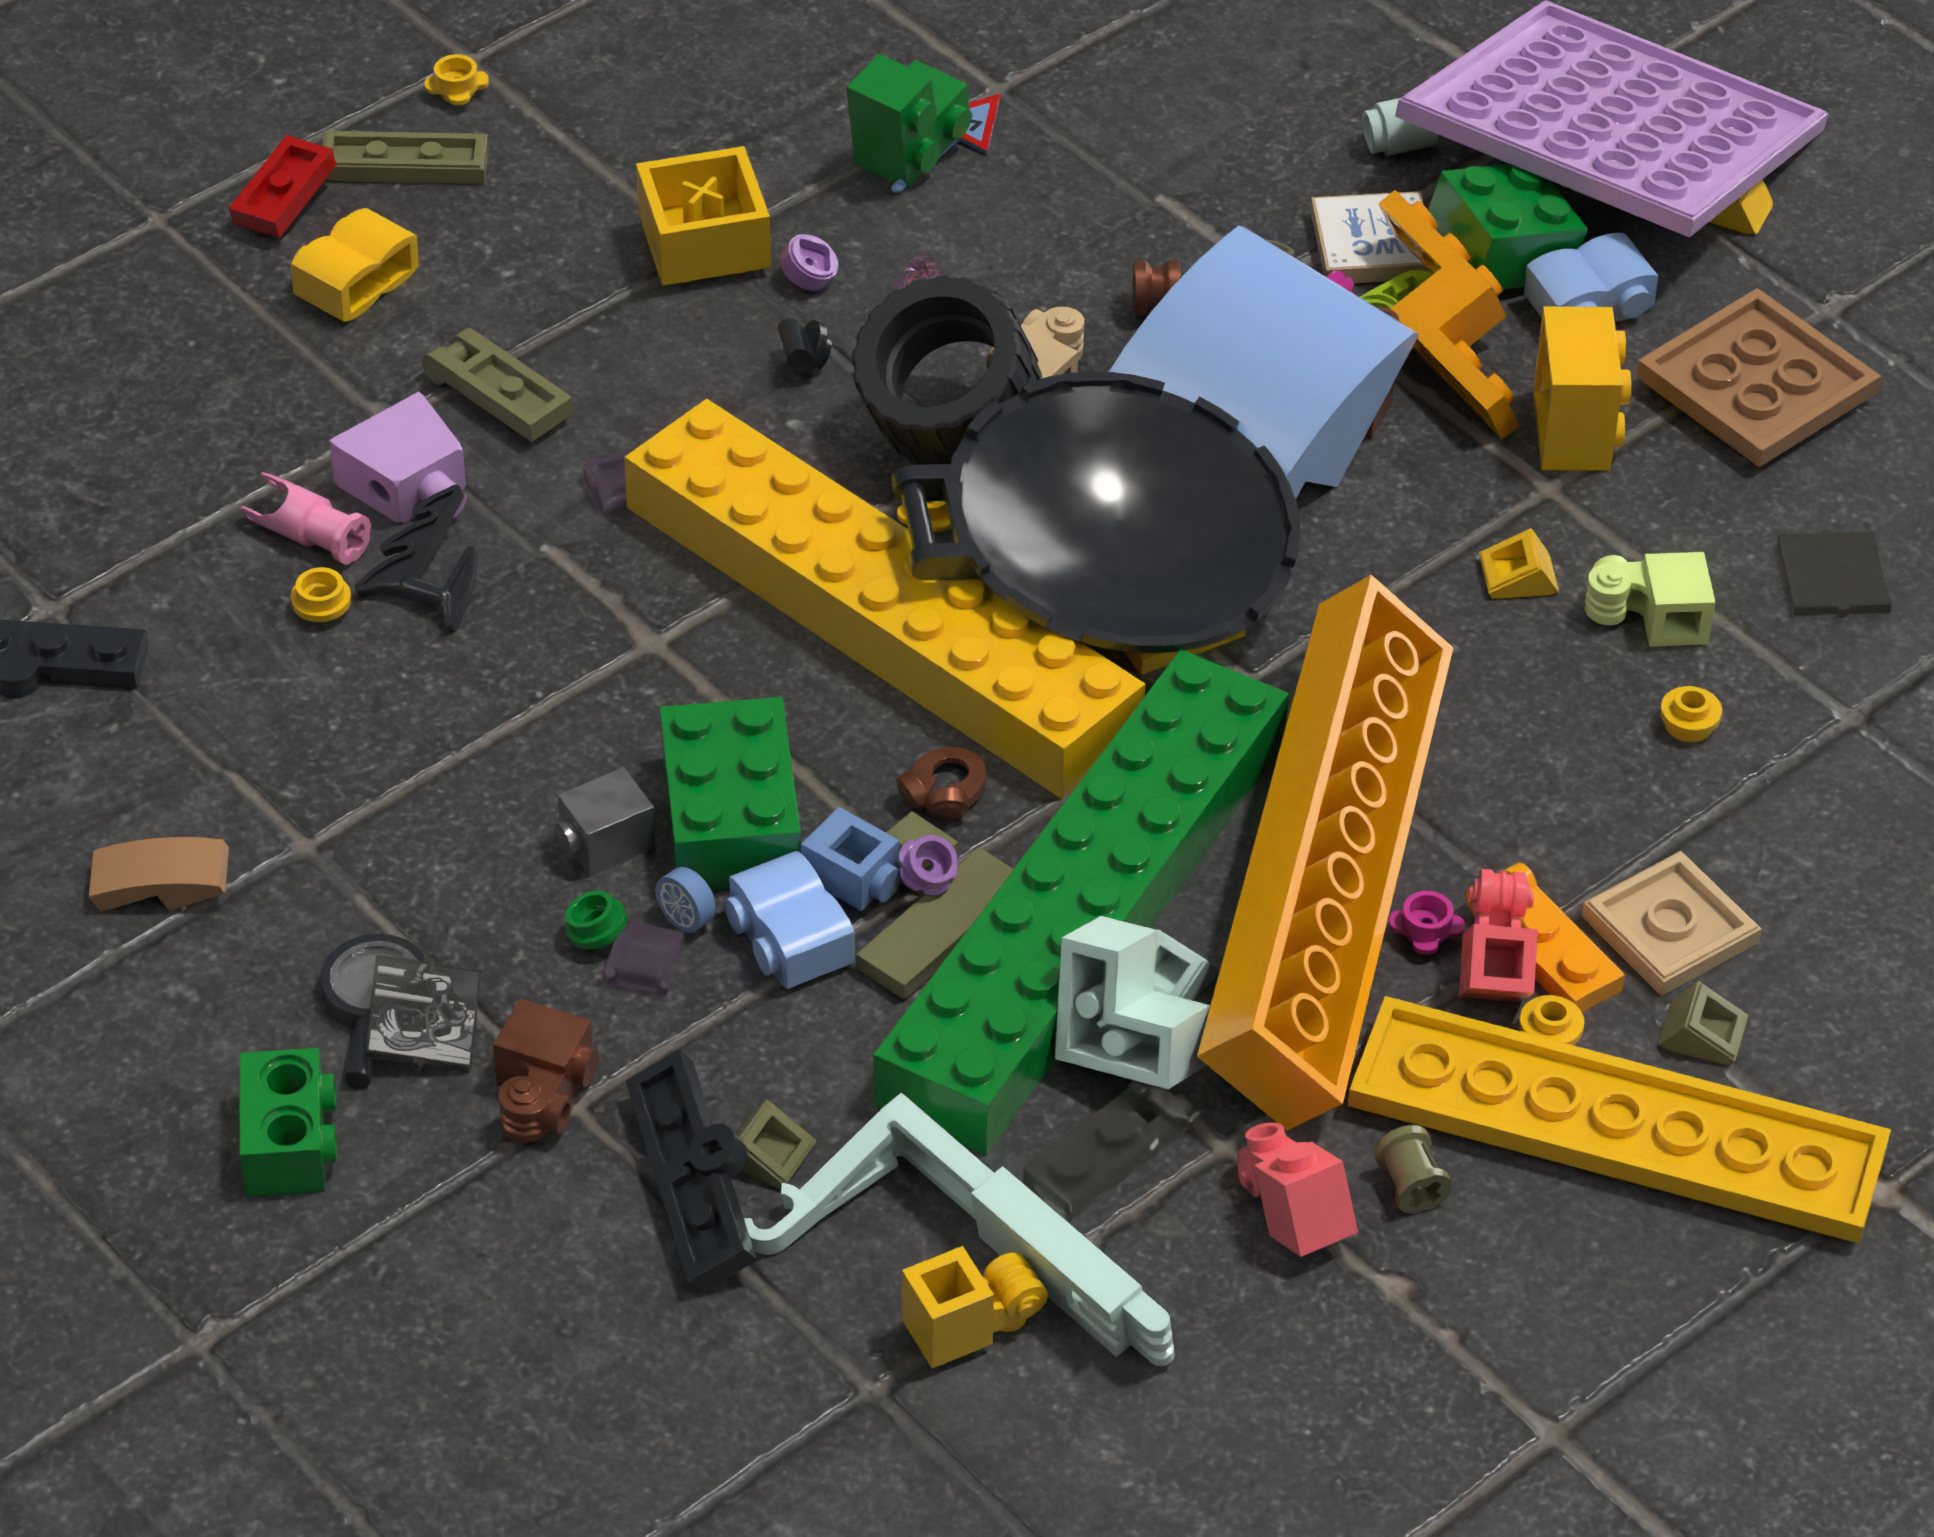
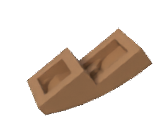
[89,837,229,912]

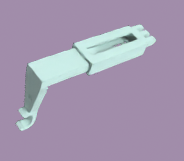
[744,1093,1175,1366]

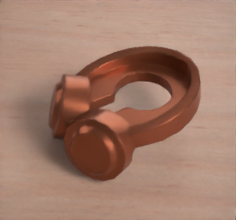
[895,747,986,820]

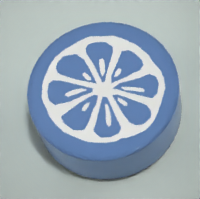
[655,867,716,933]

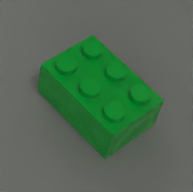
[660,697,801,890]

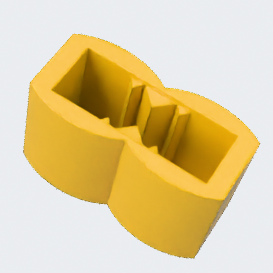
[291,208,419,322]

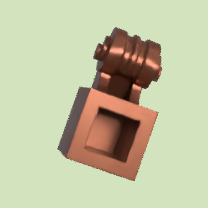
[493,998,599,1143]

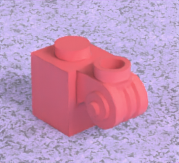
[1459,869,1538,1003]
[1237,1123,1358,1257]

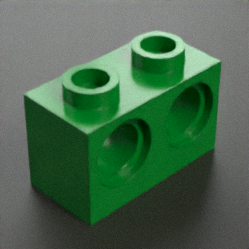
[240,1048,337,1196]

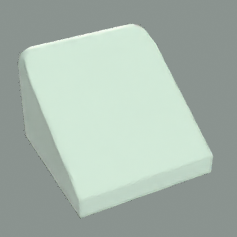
[1153,929,1219,1000]

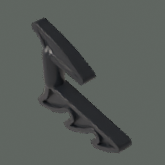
[354,484,479,632]

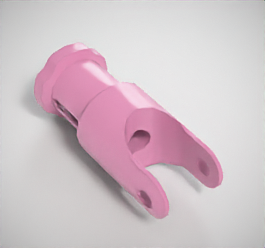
[240,472,371,565]

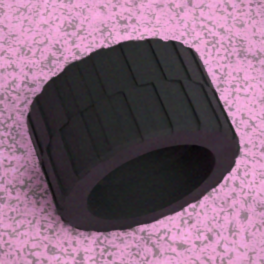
[851,275,1042,465]

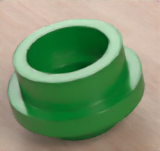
[565,890,628,949]

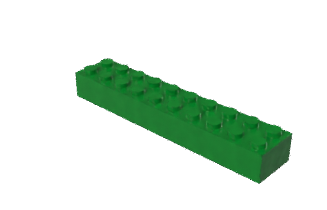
[873,649,1289,1156]

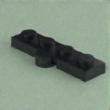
[0,619,149,698]
[625,1049,758,1293]

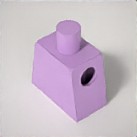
[329,391,467,523]

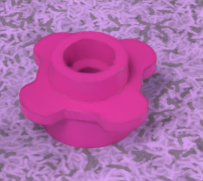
[1389,891,1465,955]

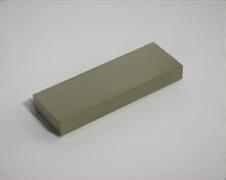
[322,131,489,184]
[856,847,1013,1000]

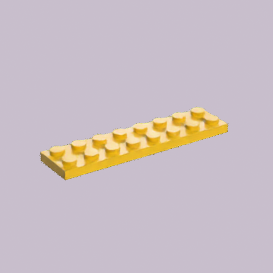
[1348,996,1891,1244]

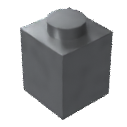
[554,767,656,876]

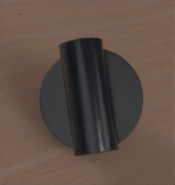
[778,318,832,377]

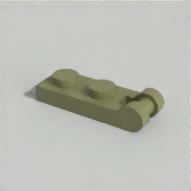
[422,328,573,442]

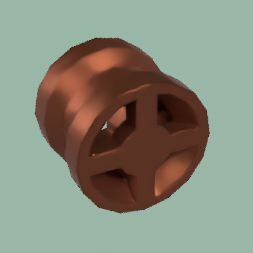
[1132,260,1181,316]

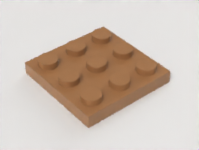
[1636,288,1881,467]

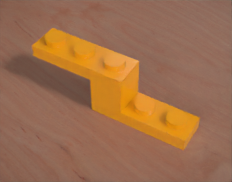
[1378,190,1520,440]

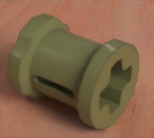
[1373,1125,1452,1214]

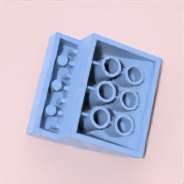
[1109,226,1419,499]

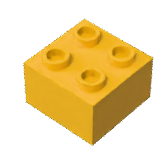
[636,146,771,286]
[1533,306,1631,470]

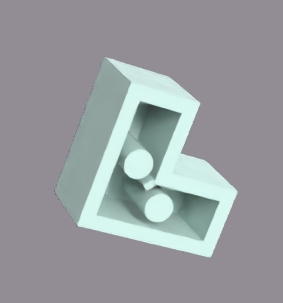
[1055,916,1210,1089]

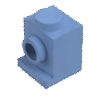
[801,807,901,911]

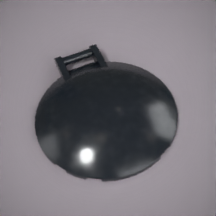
[891,371,1301,653]

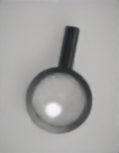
[320,934,431,1089]

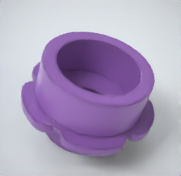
[898,835,958,896]

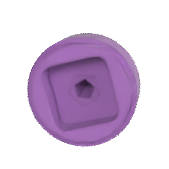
[780,234,838,291]

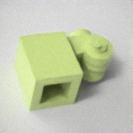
[1584,552,1715,647]

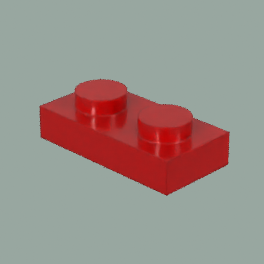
[229,135,337,238]

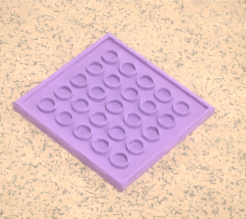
[1395,0,1828,237]

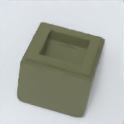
[1658,981,1749,1066]
[735,1099,817,1189]

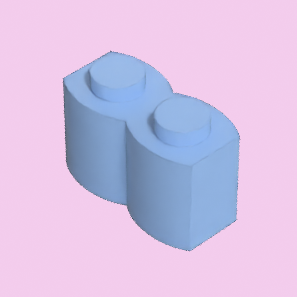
[1524,233,1658,321]
[724,851,855,989]

